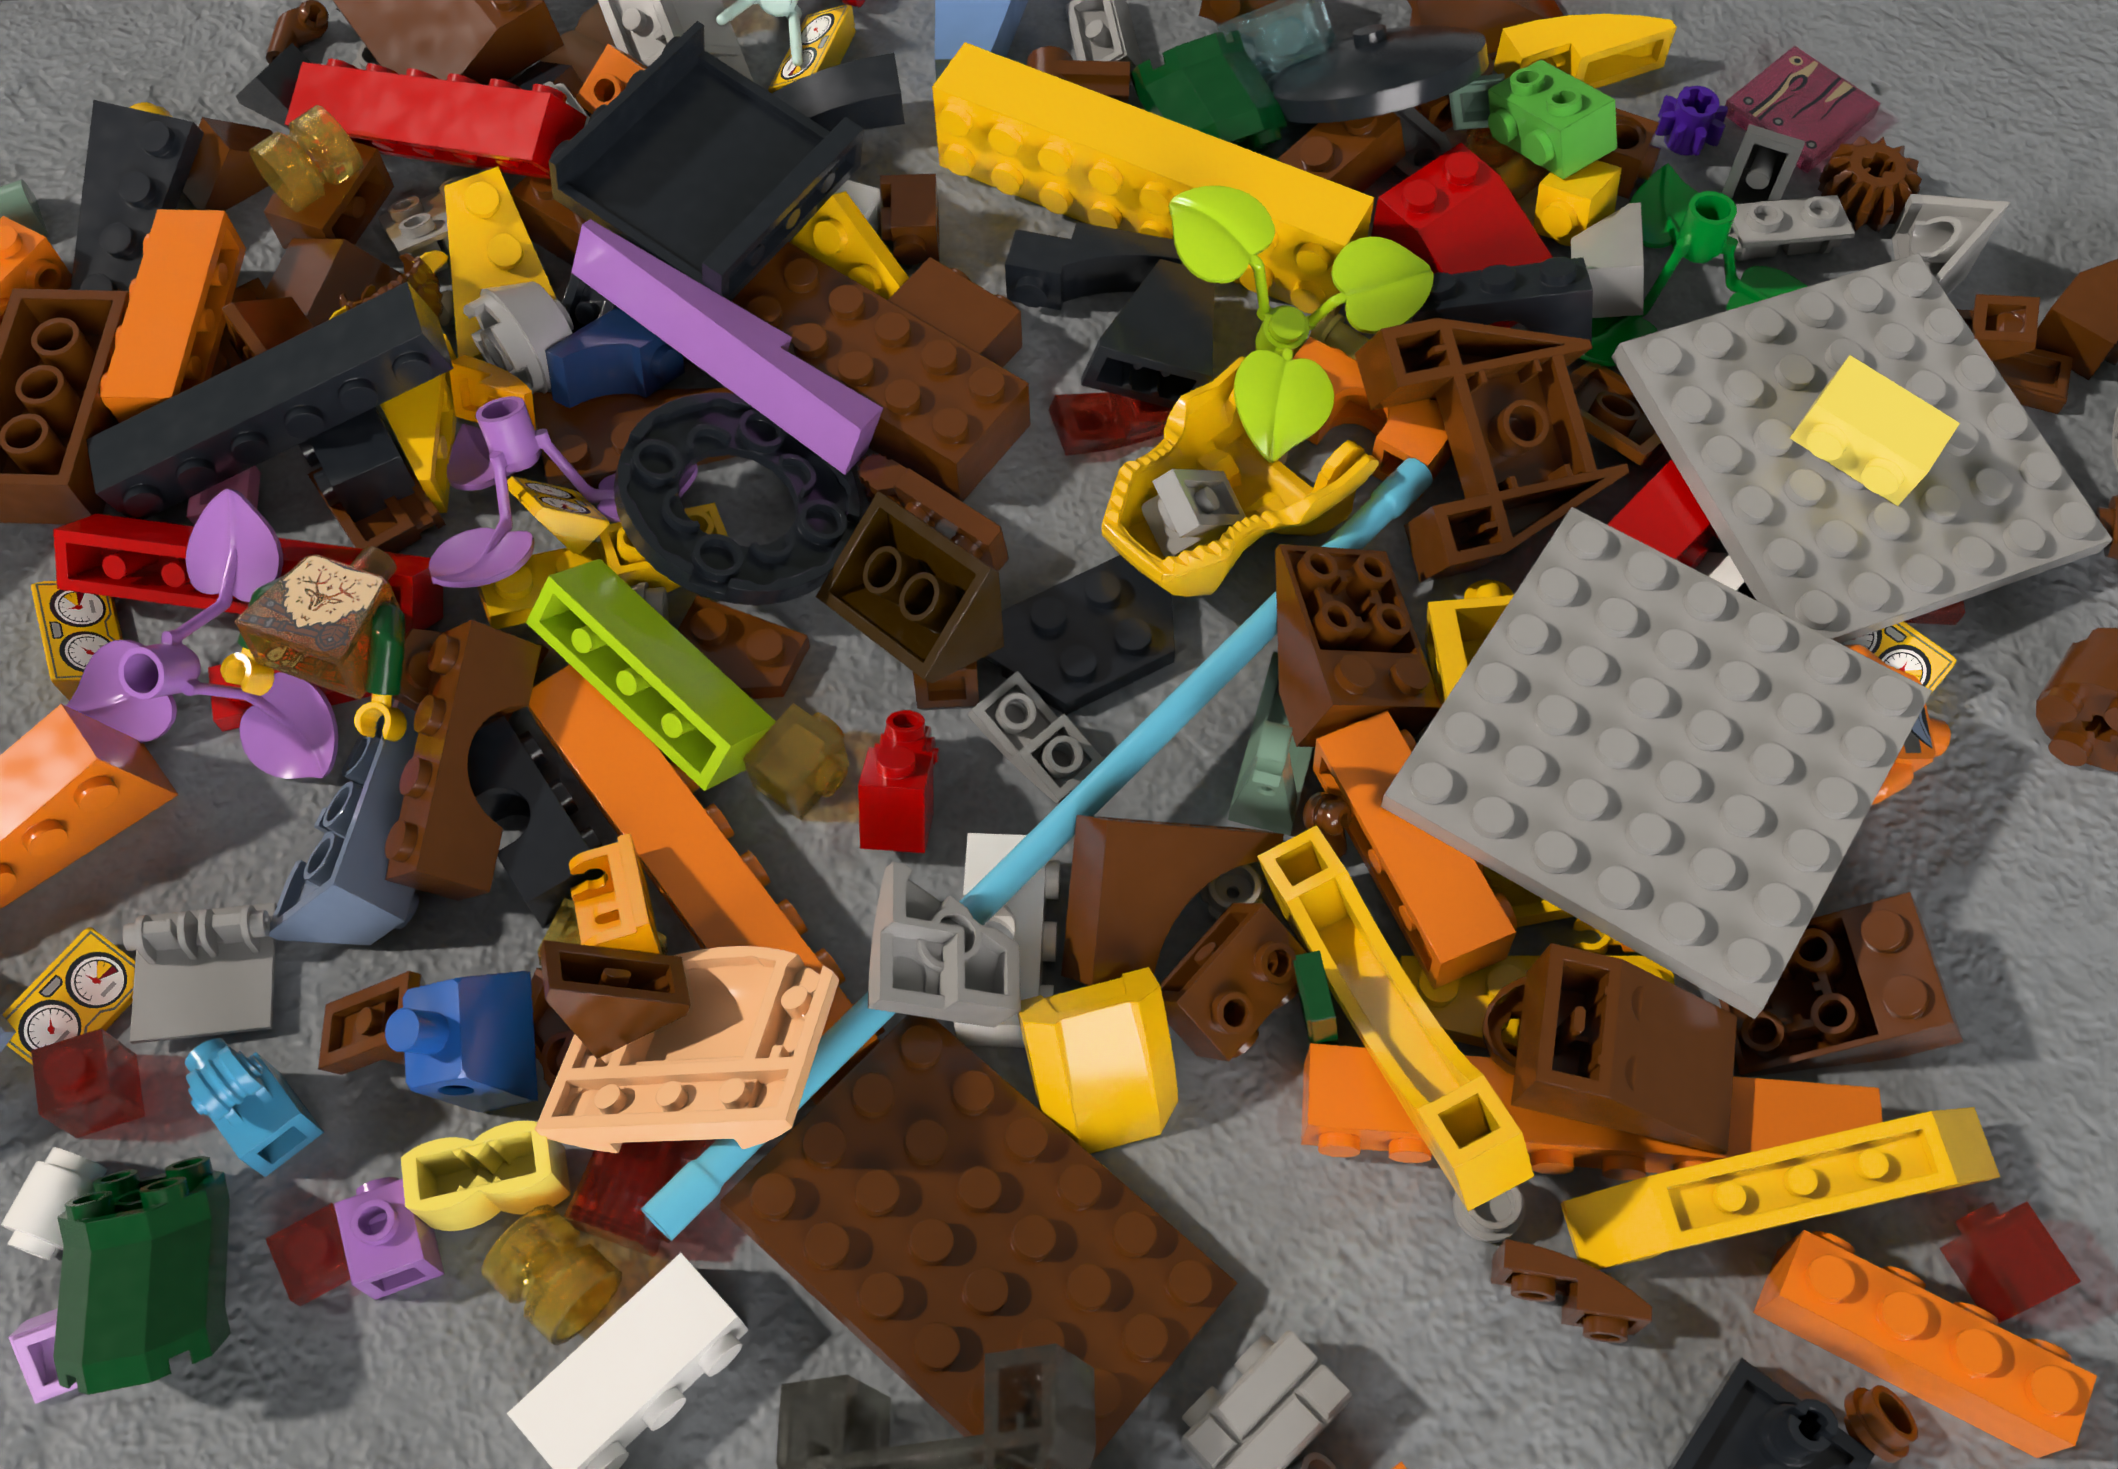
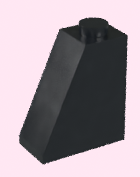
[1081,259,1214,409]

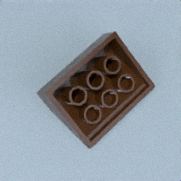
[332,0,564,85]

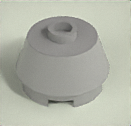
[463,281,574,394]

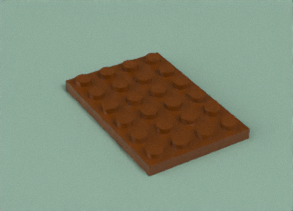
[720,1014,1238,1469]

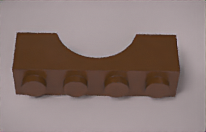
[385,620,541,901]

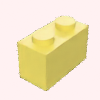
[1790,355,1960,506]

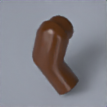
[1303,792,1351,858]

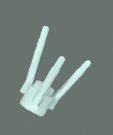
[716,0,803,66]

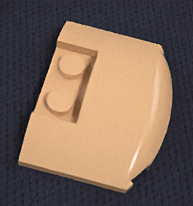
[535,946,839,1153]

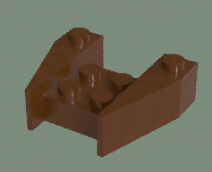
[1355,318,1629,583]

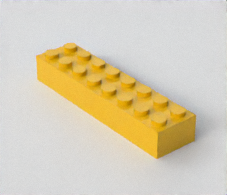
[932,42,1375,316]

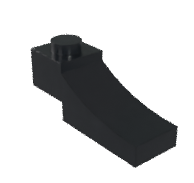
[1005,222,1184,311]

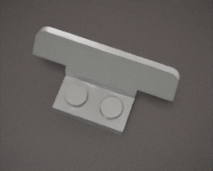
[598,0,753,81]

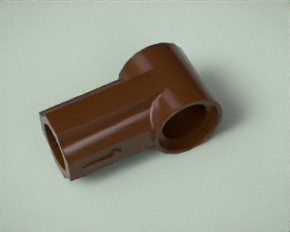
[1027,46,1130,104]

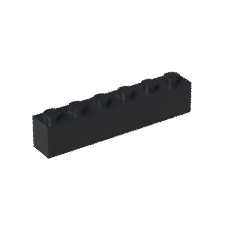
[86,282,453,520]

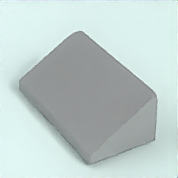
[1065,0,1142,80]

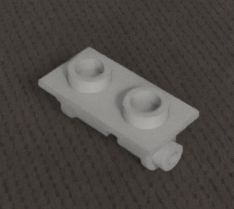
[1728,195,1855,262]

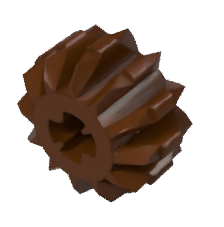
[1818,136,1922,233]

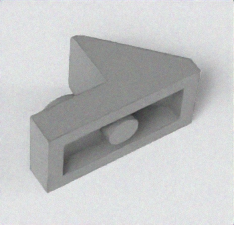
[1141,469,1246,558]

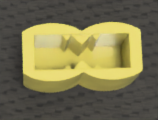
[401,1121,571,1231]

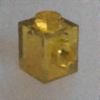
[743,703,849,820]

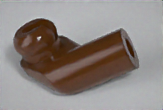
[266,0,329,64]

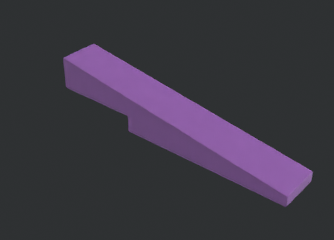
[571,219,883,475]

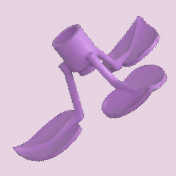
[428,396,698,588]
[66,489,339,779]

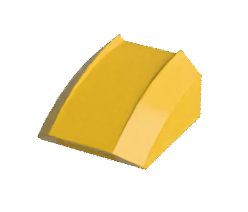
[1017,967,1178,1154]

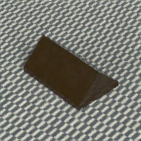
[815,491,1004,683]

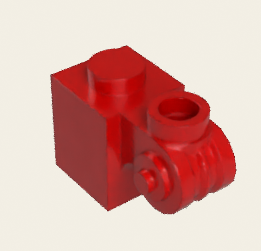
[858,710,939,853]

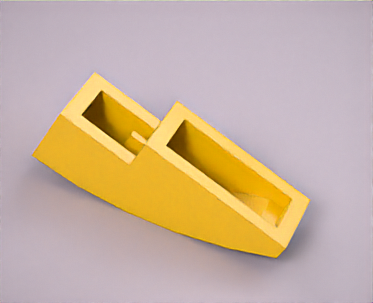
[1494,14,1677,89]

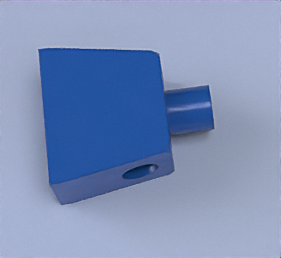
[385,971,538,1112]

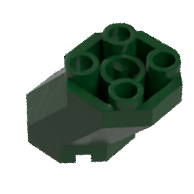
[1130,30,1287,153]
[53,1156,231,1395]

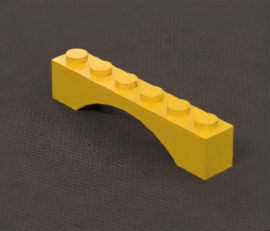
[1257,825,1534,1212]

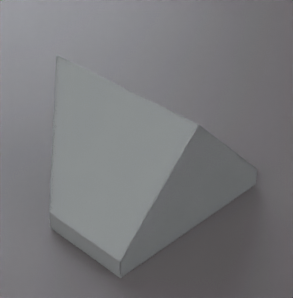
[1891,194,2010,295]

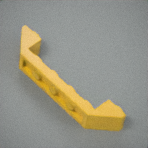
[1561,1107,2000,1270]

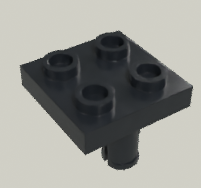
[1668,1358,1875,1469]

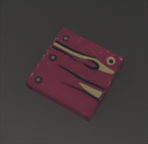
[1725,46,1881,173]

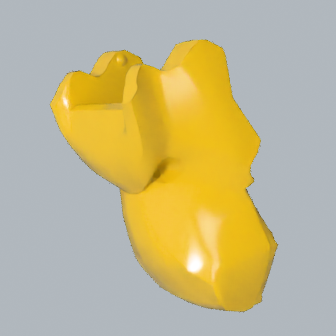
[1102,356,1379,597]

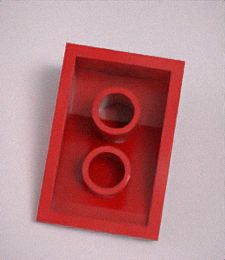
[1371,143,1553,328]

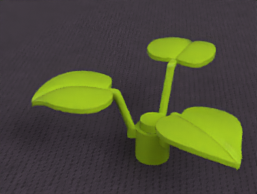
[1168,186,1434,463]

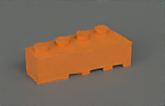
[0,704,178,909]

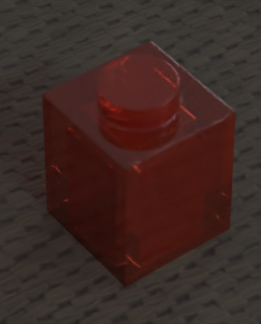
[31,1028,145,1138]
[1939,1201,2081,1324]

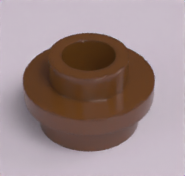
[1844,1385,1918,1463]

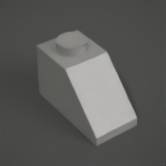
[1571,203,1644,318]

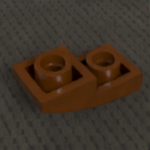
[1491,1239,1652,1343]

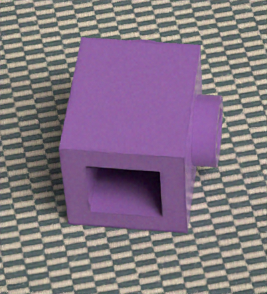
[334,1177,444,1300]

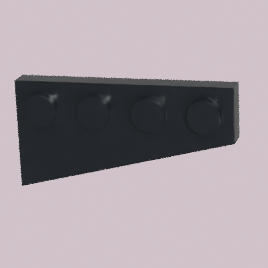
[70,100,204,293]

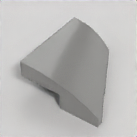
[868,862,1021,1028]

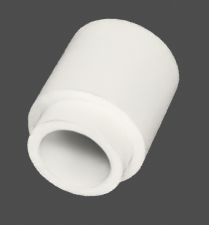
[1,1147,108,1261]

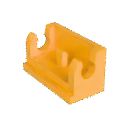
[569,833,663,955]

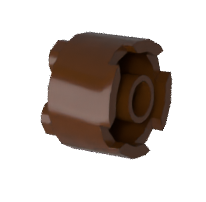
[2036,628,2118,772]

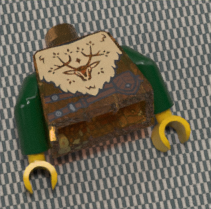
[220,546,407,742]

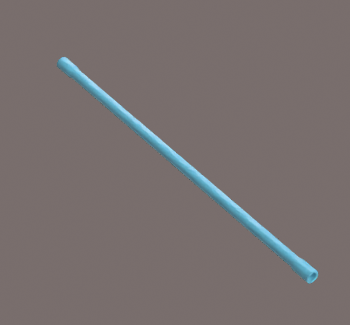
[641,458,1433,1241]

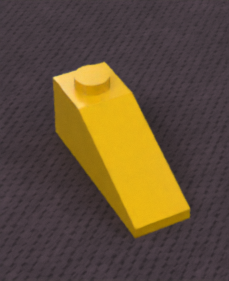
[380,334,457,513]

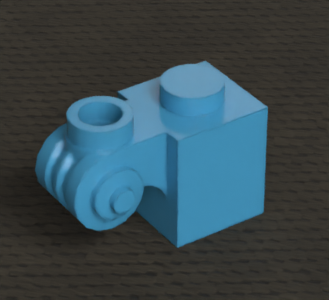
[185,1038,324,1177]

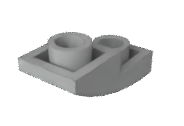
[967,671,1104,803]

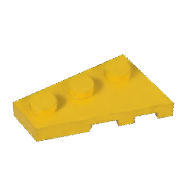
[444,166,556,360]

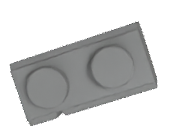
[1181,1329,1354,1469]

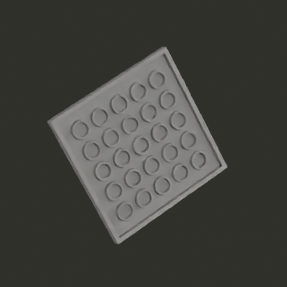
[1611,253,2113,644]
[1380,507,1932,1019]

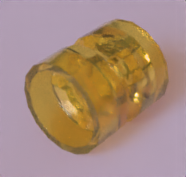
[249,105,364,212]
[481,1204,622,1346]

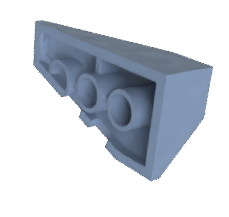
[269,698,419,945]

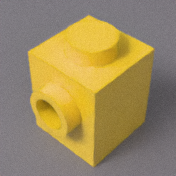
[1533,160,1621,246]

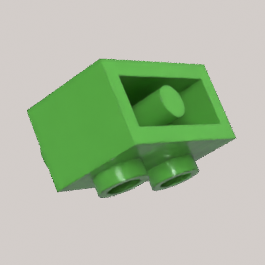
[1488,59,1617,179]

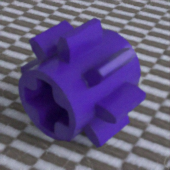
[1656,86,1728,156]

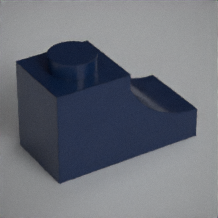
[545,307,685,408]

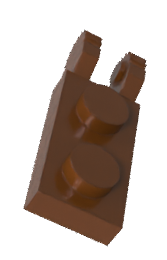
[857,453,1009,572]

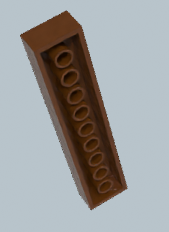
[510,176,1031,502]

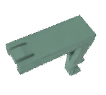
[1228,651,1313,836]

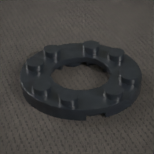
[614,393,861,606]

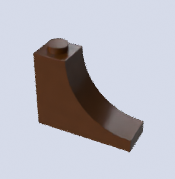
[1061,815,1284,987]

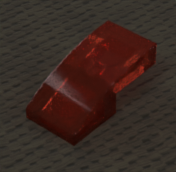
[1048,392,1172,456]

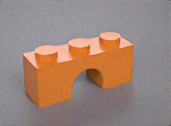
[1293,337,1452,500]

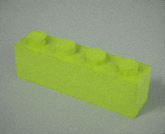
[526,559,777,791]

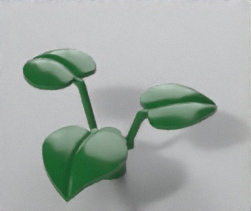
[1579,163,1808,366]

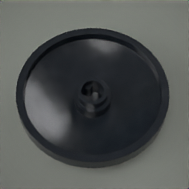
[1267,24,1489,123]

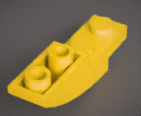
[477,502,728,629]

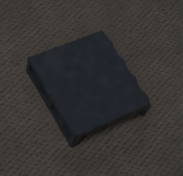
[549,21,864,301]

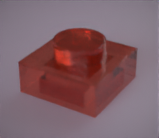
[265,1203,350,1307]

